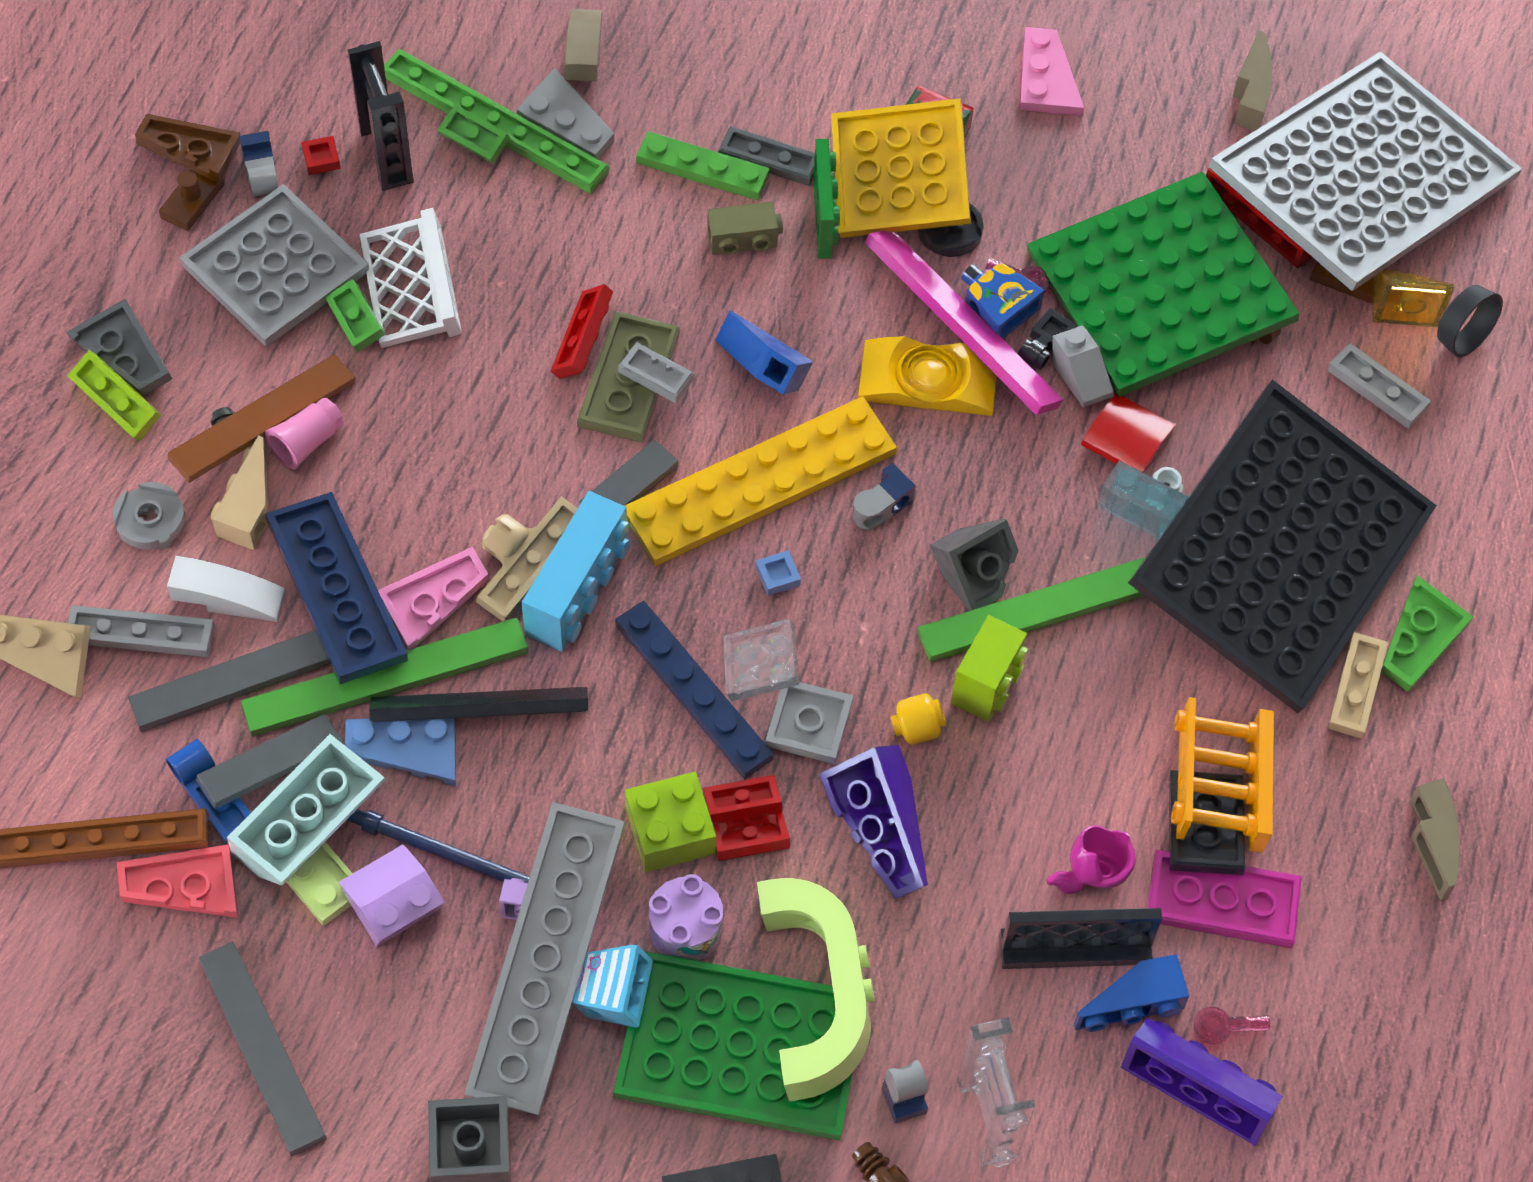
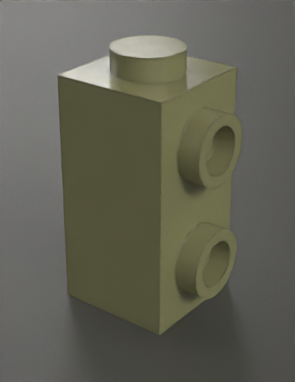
[707,201,783,255]

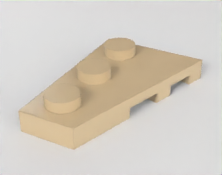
[0,615,91,698]

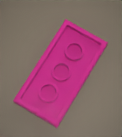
[1147,849,1302,948]

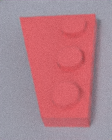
[117,844,238,918]

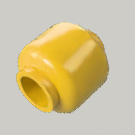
[891,693,946,745]

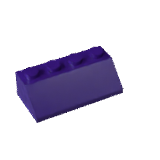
[1120,1018,1283,1146]

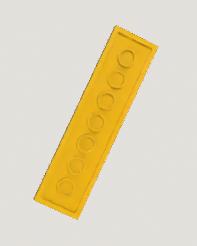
[624,396,897,567]

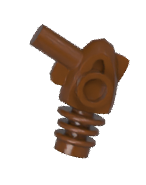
[852,1142,910,1182]

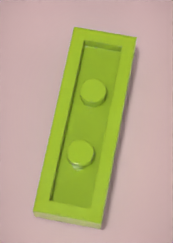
[67,350,162,441]

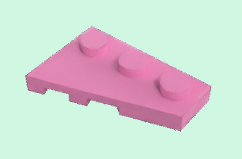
[1019,27,1084,116]

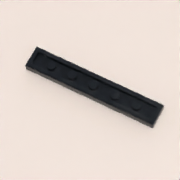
[369,687,588,722]

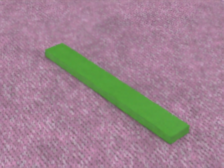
[384,49,609,194]
[917,557,1145,662]
[241,618,528,737]

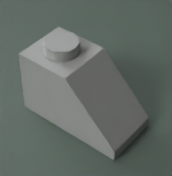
[1052,325,1114,408]

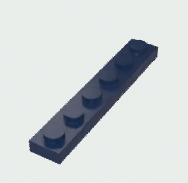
[615,600,773,780]

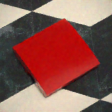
[1081,393,1176,477]
[703,775,790,861]

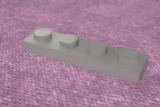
[67,605,215,657]

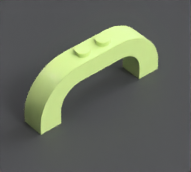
[757,878,875,1102]

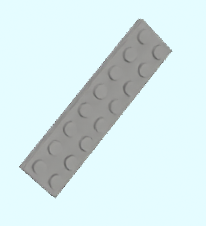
[464,802,626,1117]

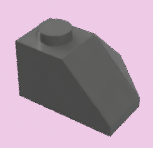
[930,519,1019,611]

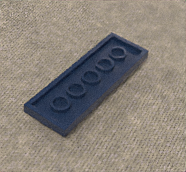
[266,492,408,684]

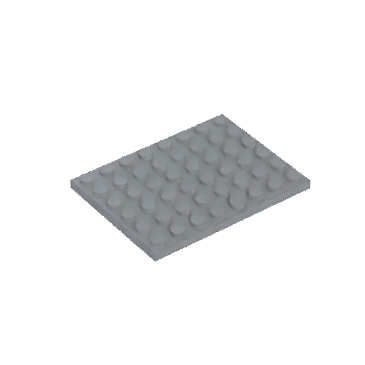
[1209,52,1522,291]

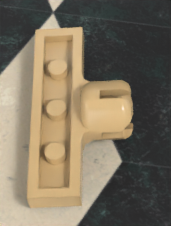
[476,496,578,622]

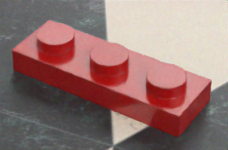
[550,284,613,379]

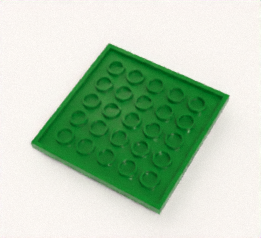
[1027,171,1300,397]

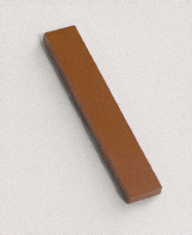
[168,354,356,483]
[0,808,209,868]

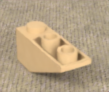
[211,435,269,550]

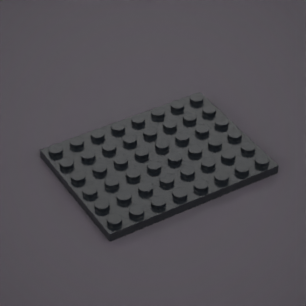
[1128,379,1437,713]

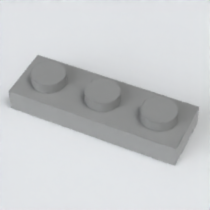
[1327,343,1431,429]

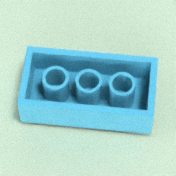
[522,491,630,652]

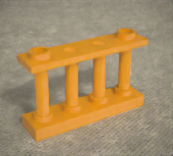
[1171,697,1274,853]

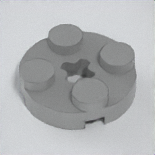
[113,482,185,550]

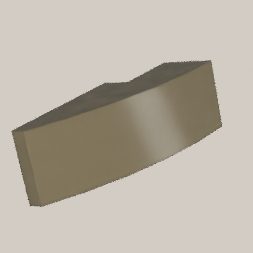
[565,9,602,81]
[1233,31,1272,131]
[1410,778,1460,901]

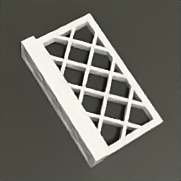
[359,208,462,348]

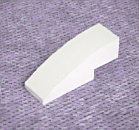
[167,556,285,622]

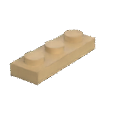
[1327,632,1388,739]

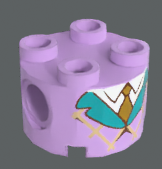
[649,874,723,961]

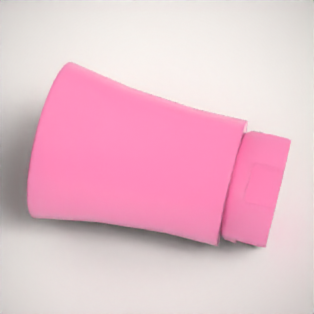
[265,398,344,470]

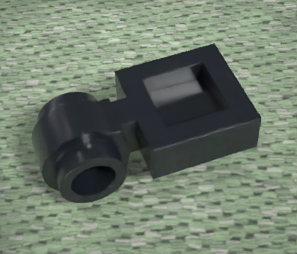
[1018,308,1078,370]

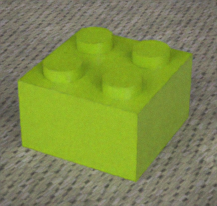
[950,615,1029,722]
[625,771,716,873]

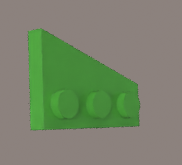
[1381,575,1473,693]

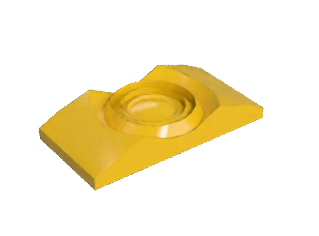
[858,336,997,416]

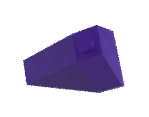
[820,745,928,899]

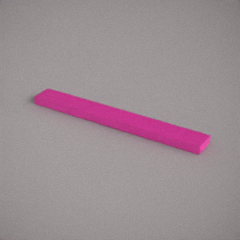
[865,231,1063,415]

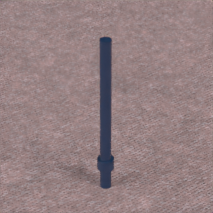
[346,809,530,883]

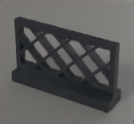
[999,908,1162,969]

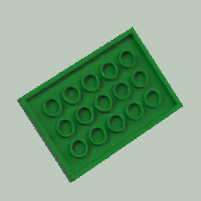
[613,951,853,1141]

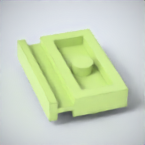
[286,842,353,927]

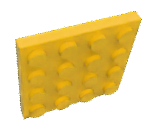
[831,98,971,238]

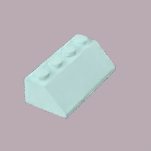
[227,734,385,885]

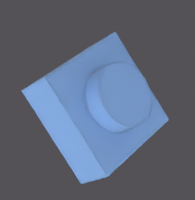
[755,550,801,596]

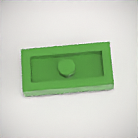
[437,104,511,164]
[325,279,386,352]

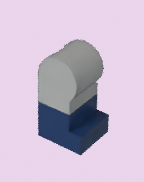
[239,131,278,197]
[852,463,916,530]
[882,1060,928,1123]

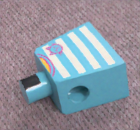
[572,945,653,1027]

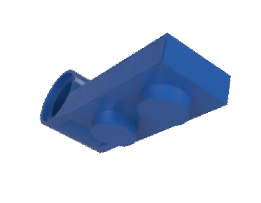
[166,739,251,845]

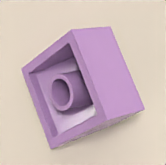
[338,844,445,947]

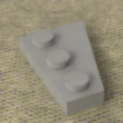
[517,68,614,159]

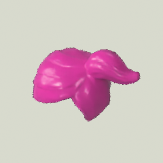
[1046,825,1136,894]

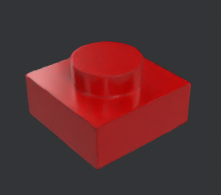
[301,136,341,175]

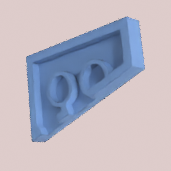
[345,718,456,786]

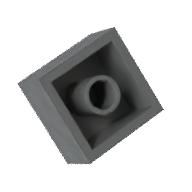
[428,1096,511,1182]

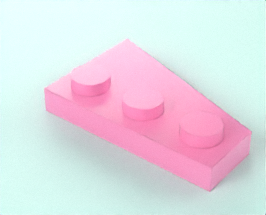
[378,547,489,650]

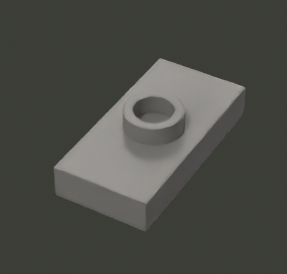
[618,342,694,403]

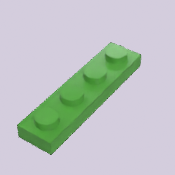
[636,131,770,200]

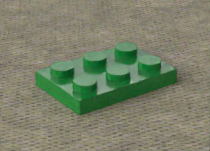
[813,139,840,259]

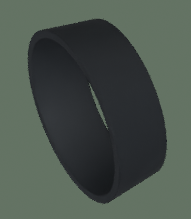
[1437,285,1503,357]

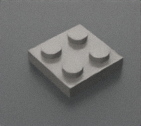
[765,678,853,764]

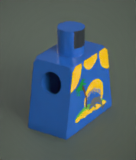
[961,264,1044,339]

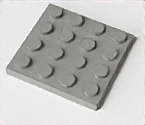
[179,184,369,347]

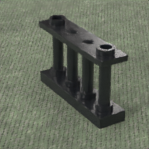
[347,41,414,191]

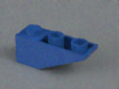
[715,311,814,395]
[1074,954,1189,1032]

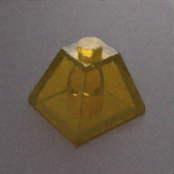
[1372,270,1454,327]

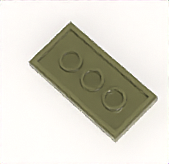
[577,311,680,443]

